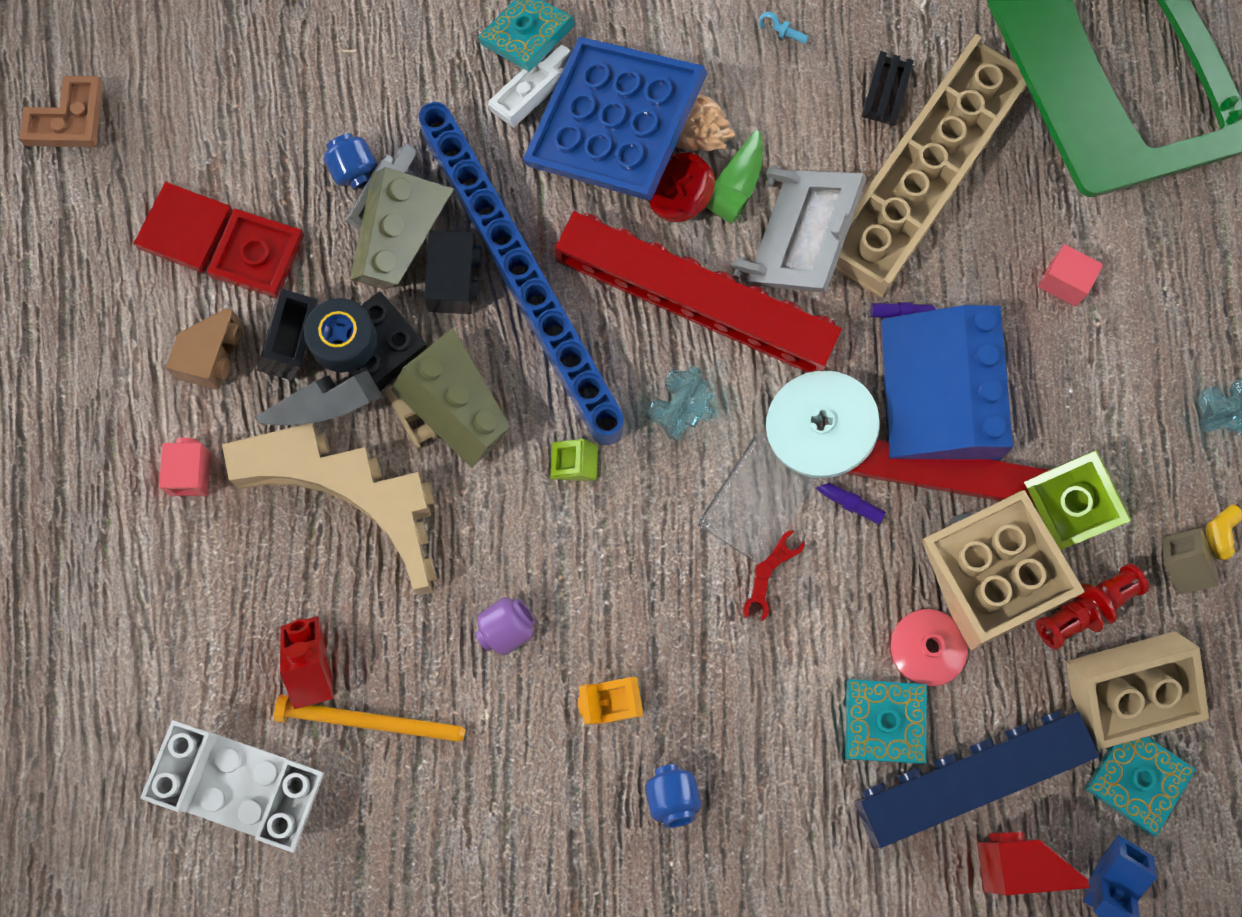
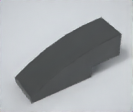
[255,370,383,425]

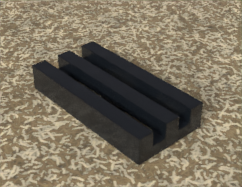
[861,51,914,126]

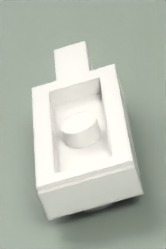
[488,44,572,128]

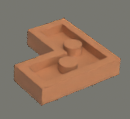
[19,76,103,147]

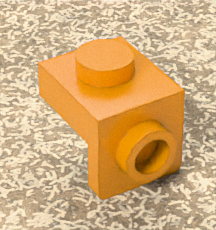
[578,677,644,725]

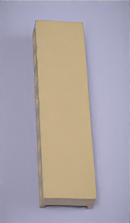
[835,34,1027,299]

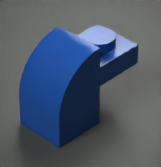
[1083,835,1157,917]

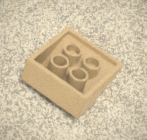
[922,490,1085,651]

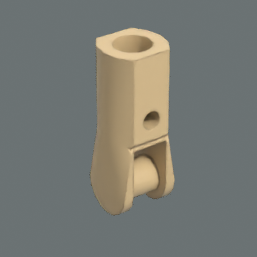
[385,384,438,449]

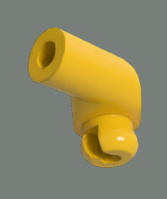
[1205,504,1242,560]

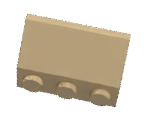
[1066,631,1209,750]

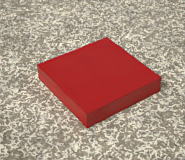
[133,181,233,274]
[207,208,304,299]

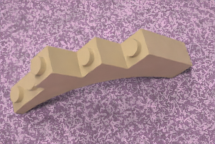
[222,423,437,596]

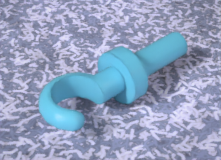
[759,11,809,44]

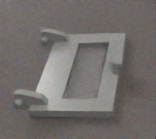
[732,165,867,292]

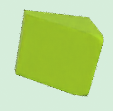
[550,439,598,481]

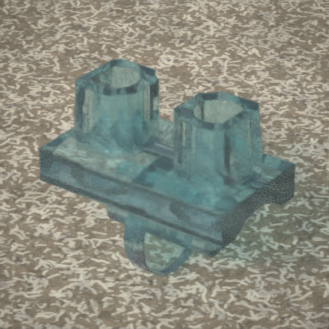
[648,366,715,441]
[1197,378,1242,436]

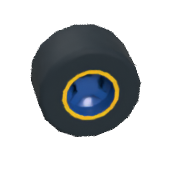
[304,298,377,373]

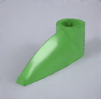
[705,129,763,225]

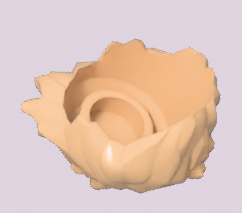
[676,94,735,152]

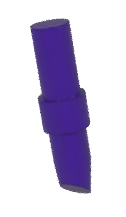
[870,302,936,318]
[816,482,886,525]

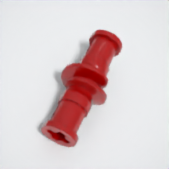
[1035,563,1149,650]

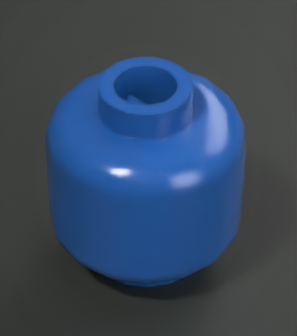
[323,133,377,190]
[645,764,702,828]

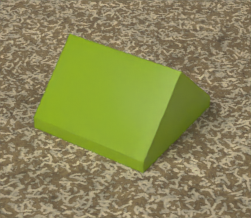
[1024,450,1131,550]

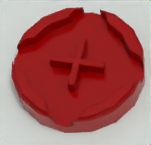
[647,152,715,223]

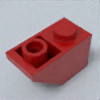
[280,616,333,709]

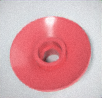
[890,609,968,686]

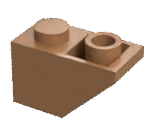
[165,308,243,390]

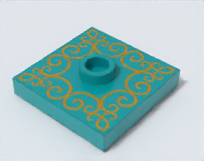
[478,0,575,72]
[845,679,927,764]
[1084,737,1196,836]

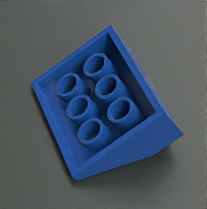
[880,305,1013,461]

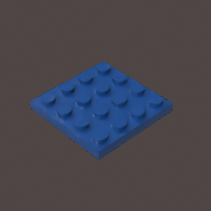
[522,36,708,201]

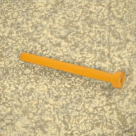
[274,694,466,742]

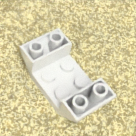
[140,720,324,853]

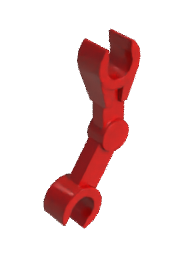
[742,530,805,622]

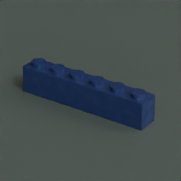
[854,708,1100,848]

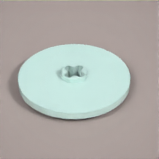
[766,371,880,478]

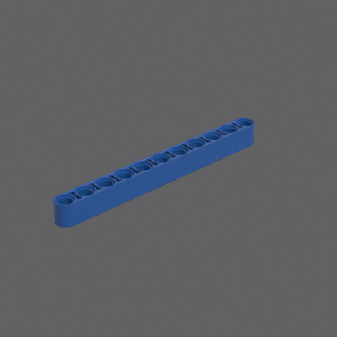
[418,102,624,445]

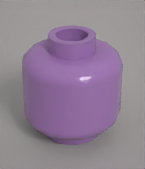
[475,597,535,655]

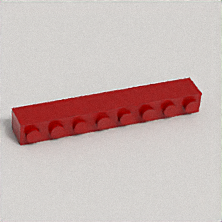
[555,211,842,373]

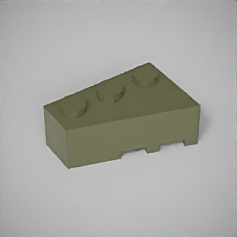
[350,167,454,289]
[391,328,510,468]

